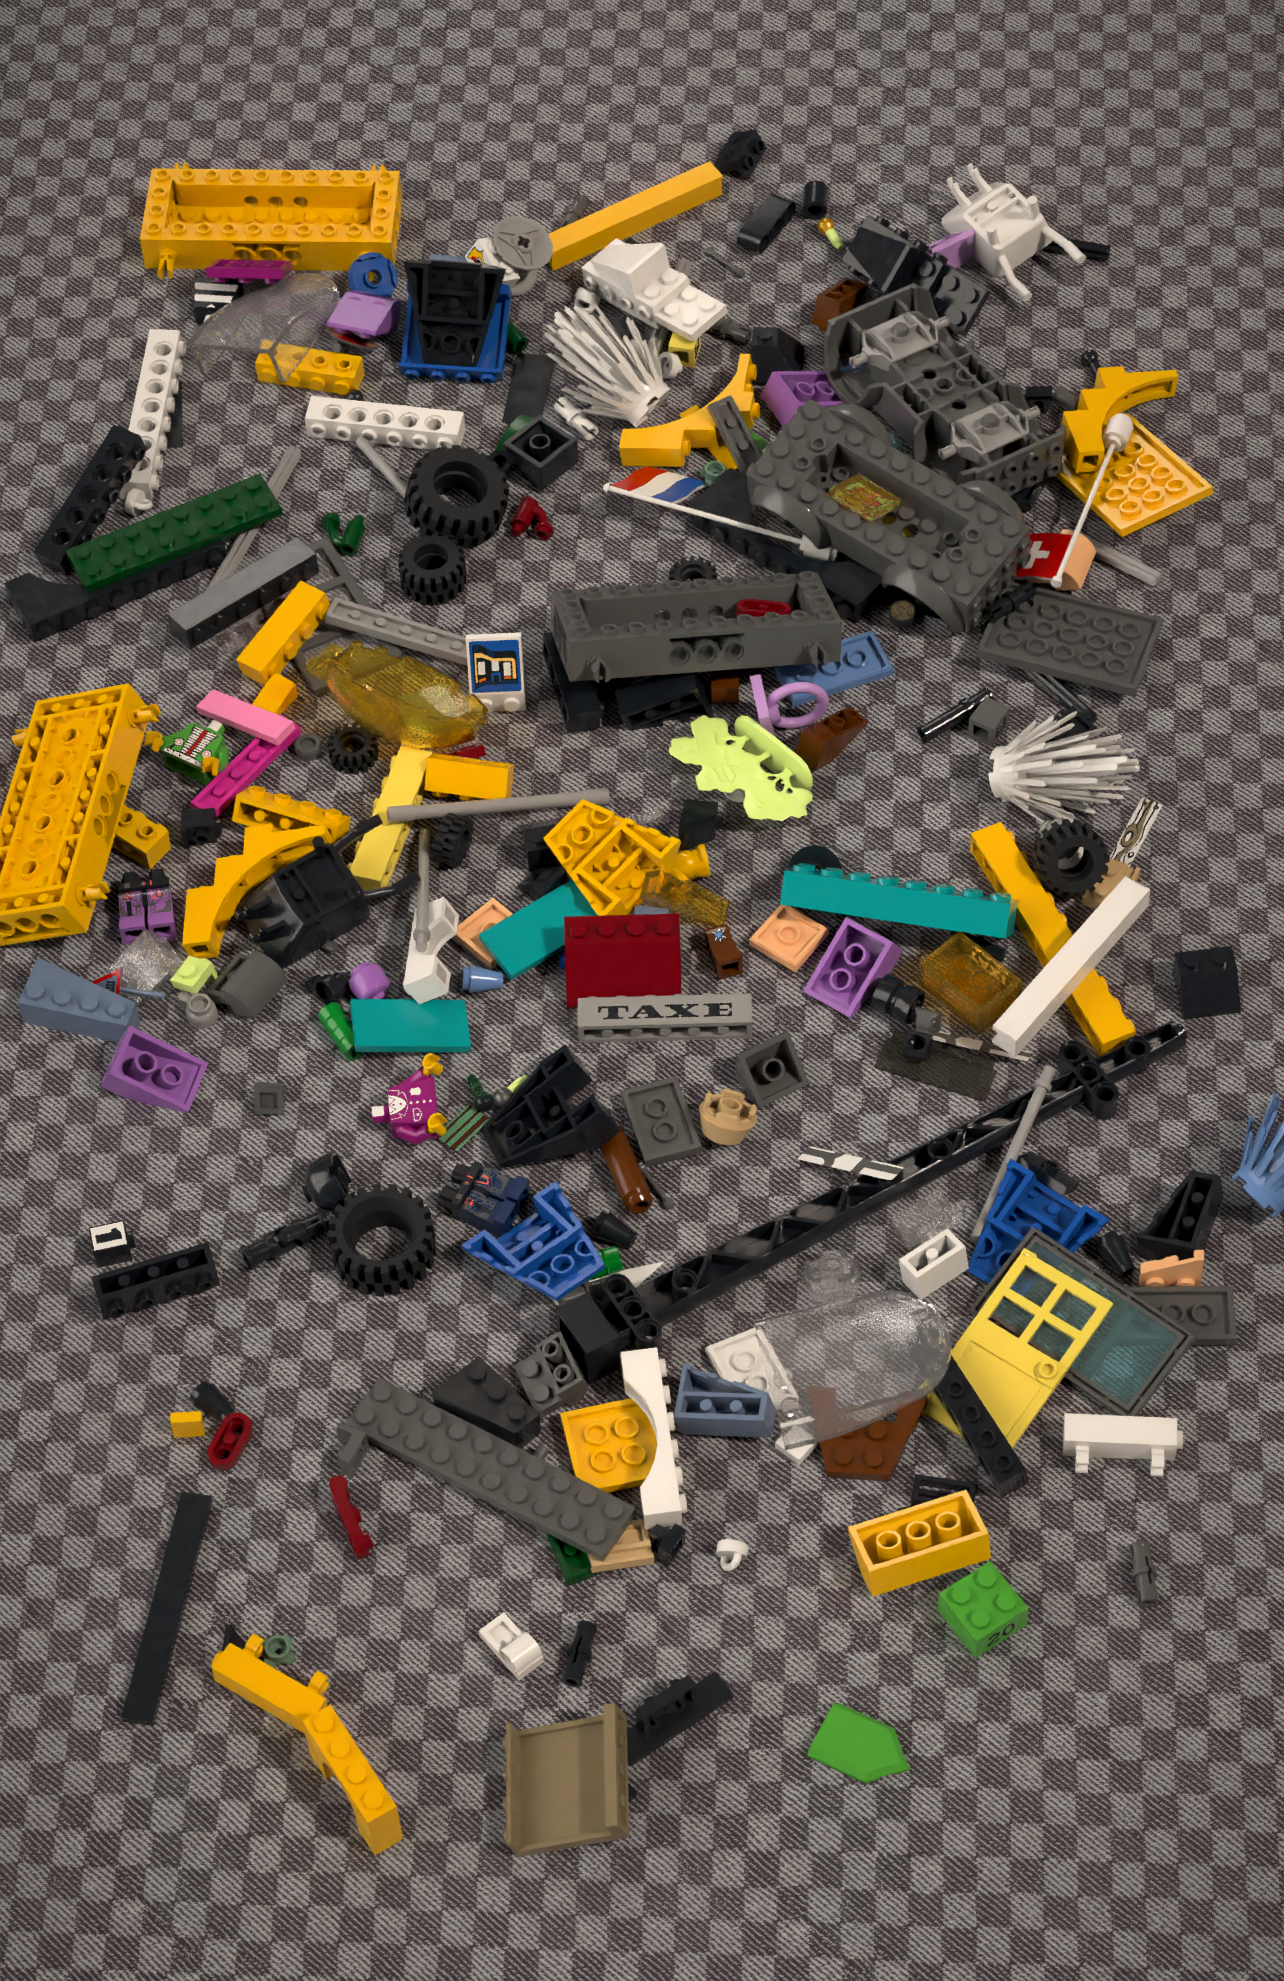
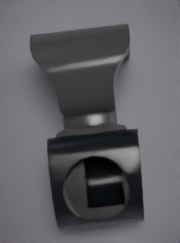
[903,1007,942,1062]

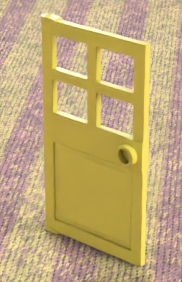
[920,1248,1114,1449]

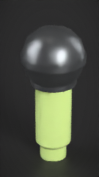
[493,1075,528,1108]

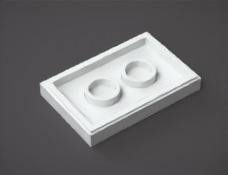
[705,1325,799,1412]

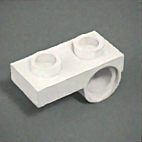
[479,1612,544,1681]

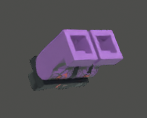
[118,869,177,945]

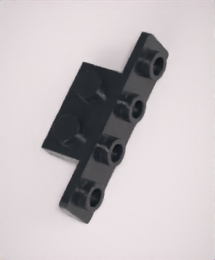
[627,1672,733,1767]

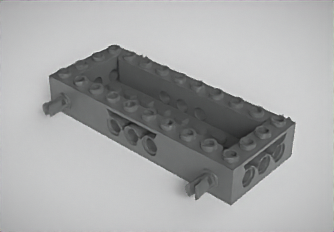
[550,571,842,683]

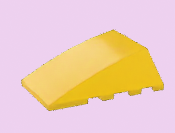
[543,799,681,916]

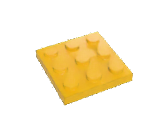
[560,1398,657,1493]

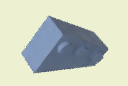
[674,1362,776,1438]

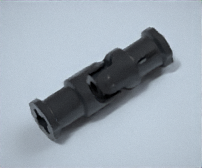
[240,1207,330,1271]

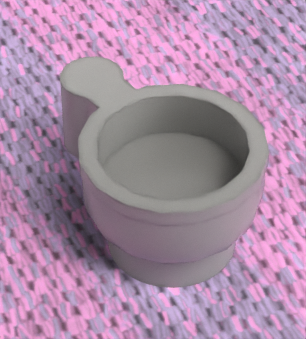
[178,991,218,1029]

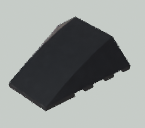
[403,260,506,367]

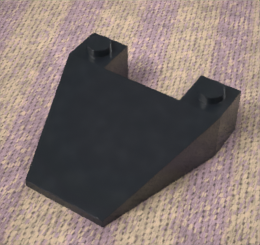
[481,1044,621,1168]

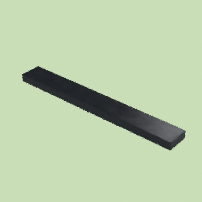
[121,1492,213,1726]

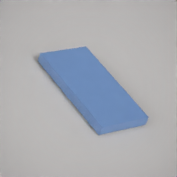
[772,630,893,707]

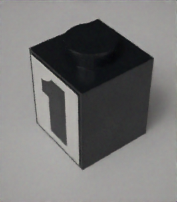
[89,1220,136,1268]

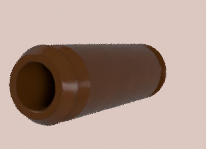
[599,1125,653,1214]

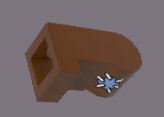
[704,924,743,980]

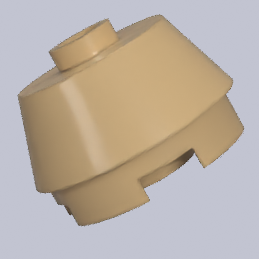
[699,1089,757,1145]

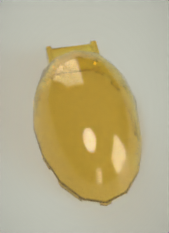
[306,640,489,749]

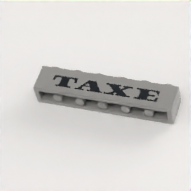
[578,992,753,1043]

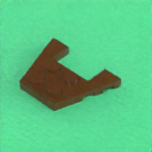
[807,1387,928,1481]

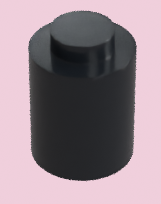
[802,180,828,220]

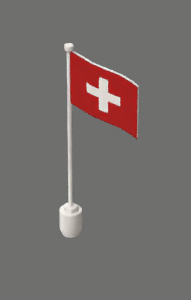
[1014,413,1133,588]

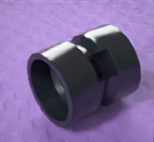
[871,973,926,1025]

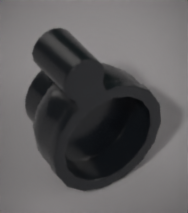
[305,972,349,1005]

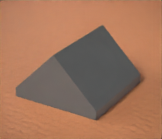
[736,1031,809,1108]

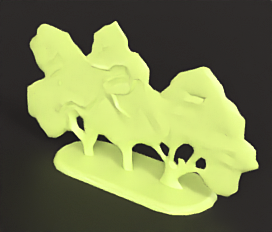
[669,715,813,821]

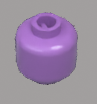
[348,962,391,999]

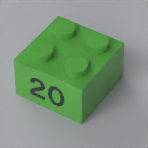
[938,1561,1029,1658]

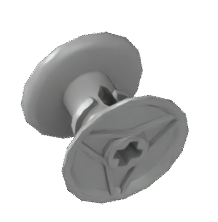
[493,216,553,296]

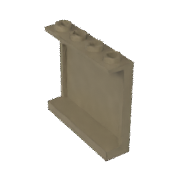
[503,1703,629,1857]

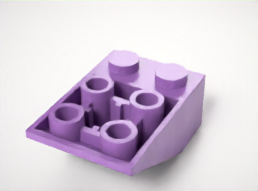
[326,290,402,339]

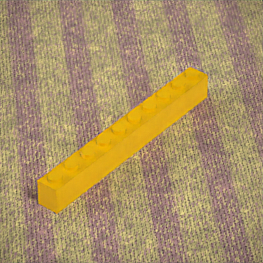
[970,822,1136,1056]

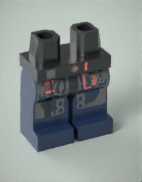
[439,1161,530,1237]

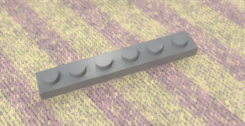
[325,597,468,666]

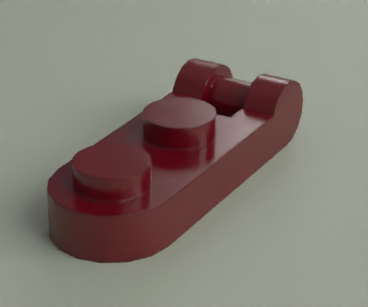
[329,1475,374,1560]

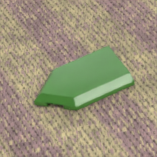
[807,1702,909,1784]

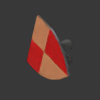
[326,326,378,354]

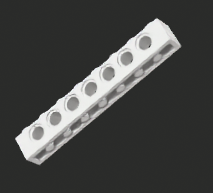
[120,329,186,501]

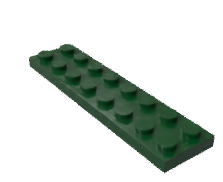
[65,474,283,593]

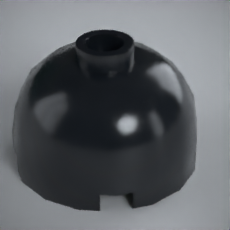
[302,1151,356,1213]

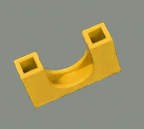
[302,1704,403,1855]

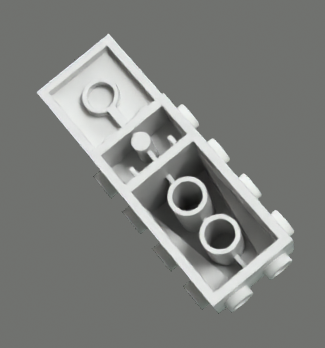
[581,238,728,342]

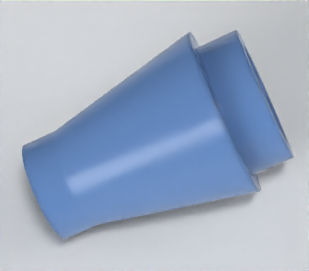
[461,965,503,993]

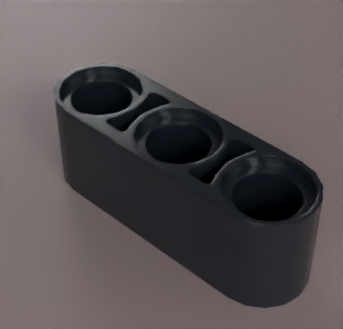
[737,193,796,254]

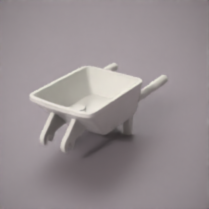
[942,163,1086,301]

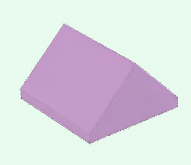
[928,229,975,268]

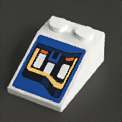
[466,632,526,713]

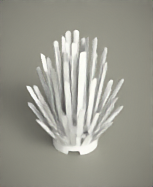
[544,304,671,428]
[988,711,1140,823]

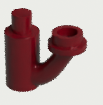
[510,497,554,541]

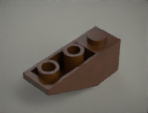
[795,707,868,771]

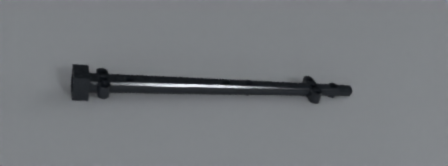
[556,1021,1187,1385]

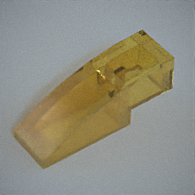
[639,869,730,927]

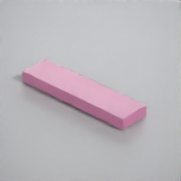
[196,689,296,746]

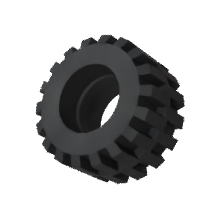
[398,533,467,605]
[1032,819,1110,897]

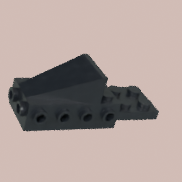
[842,215,991,337]

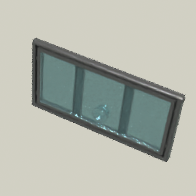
[968,1227,1196,1416]

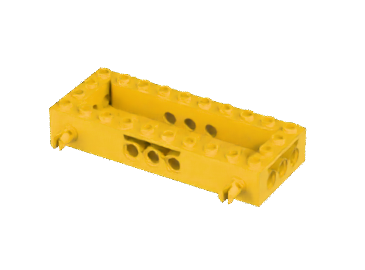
[140,162,403,282]
[0,683,161,946]

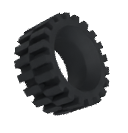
[328,1184,437,1297]

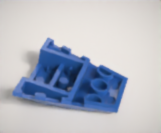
[967,1158,1110,1297]
[461,1181,605,1301]

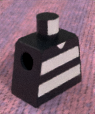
[193,277,245,333]

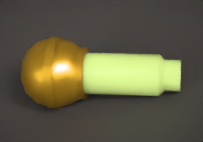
[817,218,844,251]

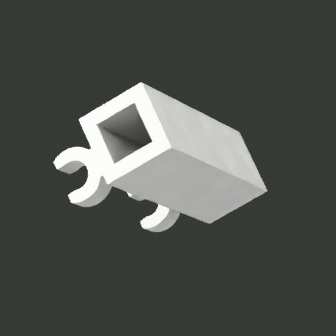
[1063,1413,1183,1477]

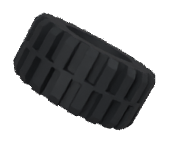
[404,445,509,549]

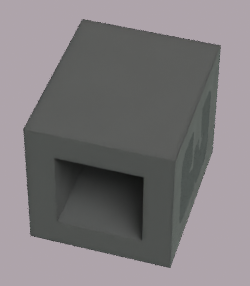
[968,697,1010,747]

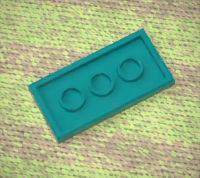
[479,880,598,981]
[350,999,471,1052]

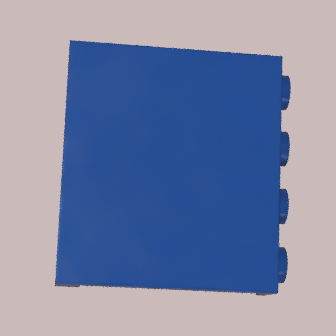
[398,279,512,384]

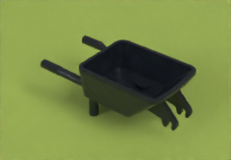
[234,814,421,969]

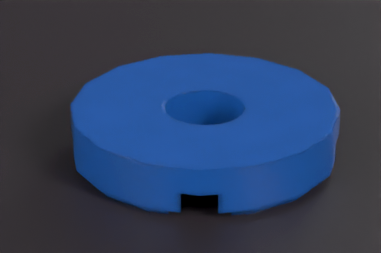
[348,252,398,297]

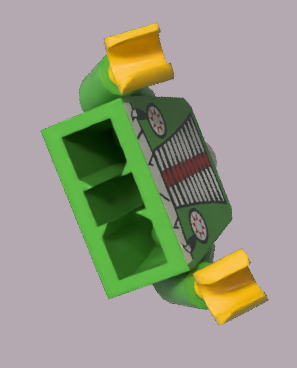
[144,720,229,785]

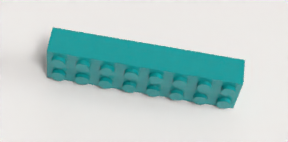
[780,863,1018,939]

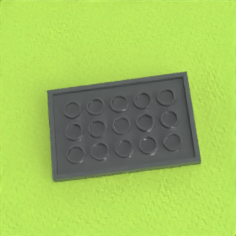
[976,581,1164,697]

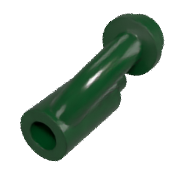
[321,513,365,556]

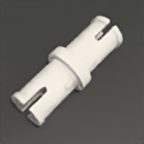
[554,397,599,441]

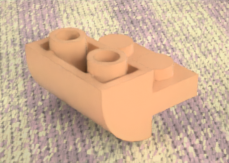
[1027,529,1096,590]

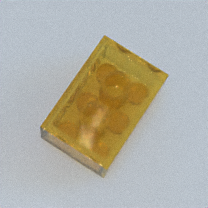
[918,931,1022,1034]

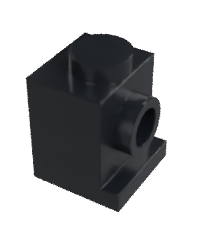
[180,808,223,849]

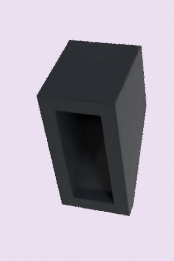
[678,800,723,850]

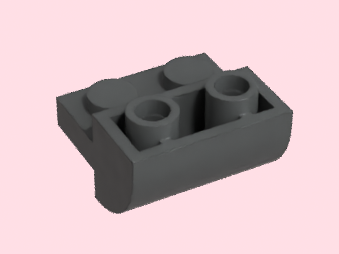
[205,950,288,1019]
[514,1331,588,1419]

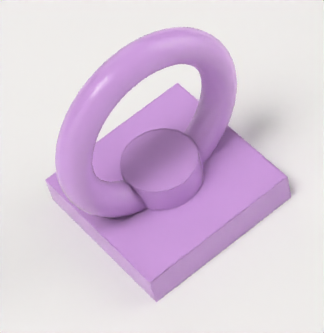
[750,674,829,736]

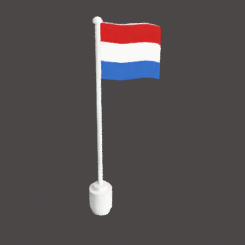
[603,466,838,562]

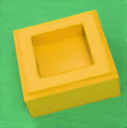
[170,1411,205,1438]

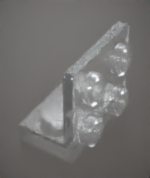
[108,929,183,1007]

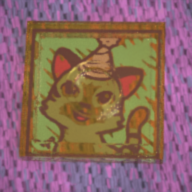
[827,474,901,522]

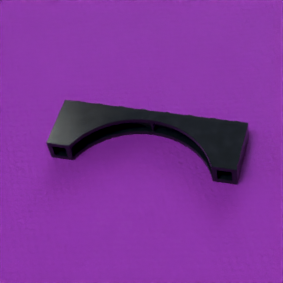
[690,468,894,624]
[4,540,227,643]

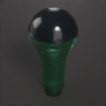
[467,1074,494,1112]

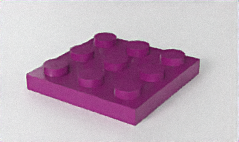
[206,259,293,283]

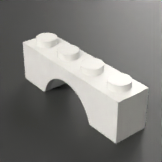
[403,896,459,1004]

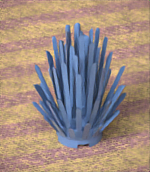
[1231,1091,1284,1219]

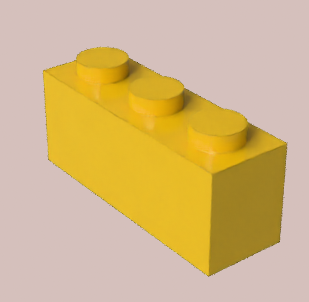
[424,753,515,801]

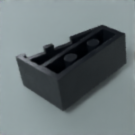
[615,672,714,731]
[1136,1170,1223,1261]
[432,1356,541,1449]

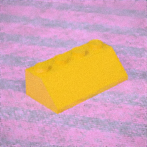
[848,1490,991,1597]

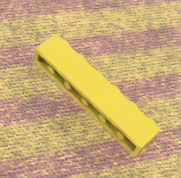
[348,745,433,898]

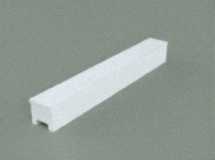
[992,876,1150,1058]

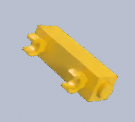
[211,1633,329,1734]

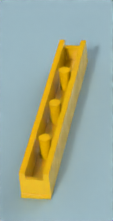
[549,161,723,271]

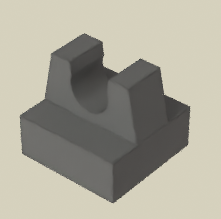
[253,1082,285,1114]

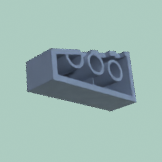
[18,957,141,1043]

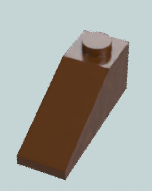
[811,277,868,332]

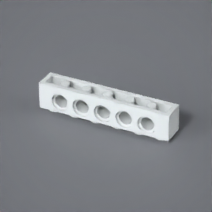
[305,396,465,450]

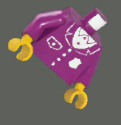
[372,1053,448,1145]

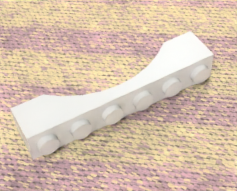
[620,1347,687,1530]

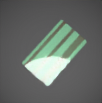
[438,1105,490,1151]

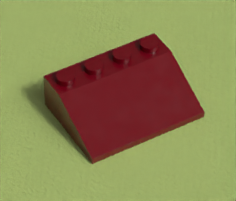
[564,913,682,1009]

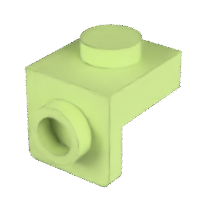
[170,956,218,994]

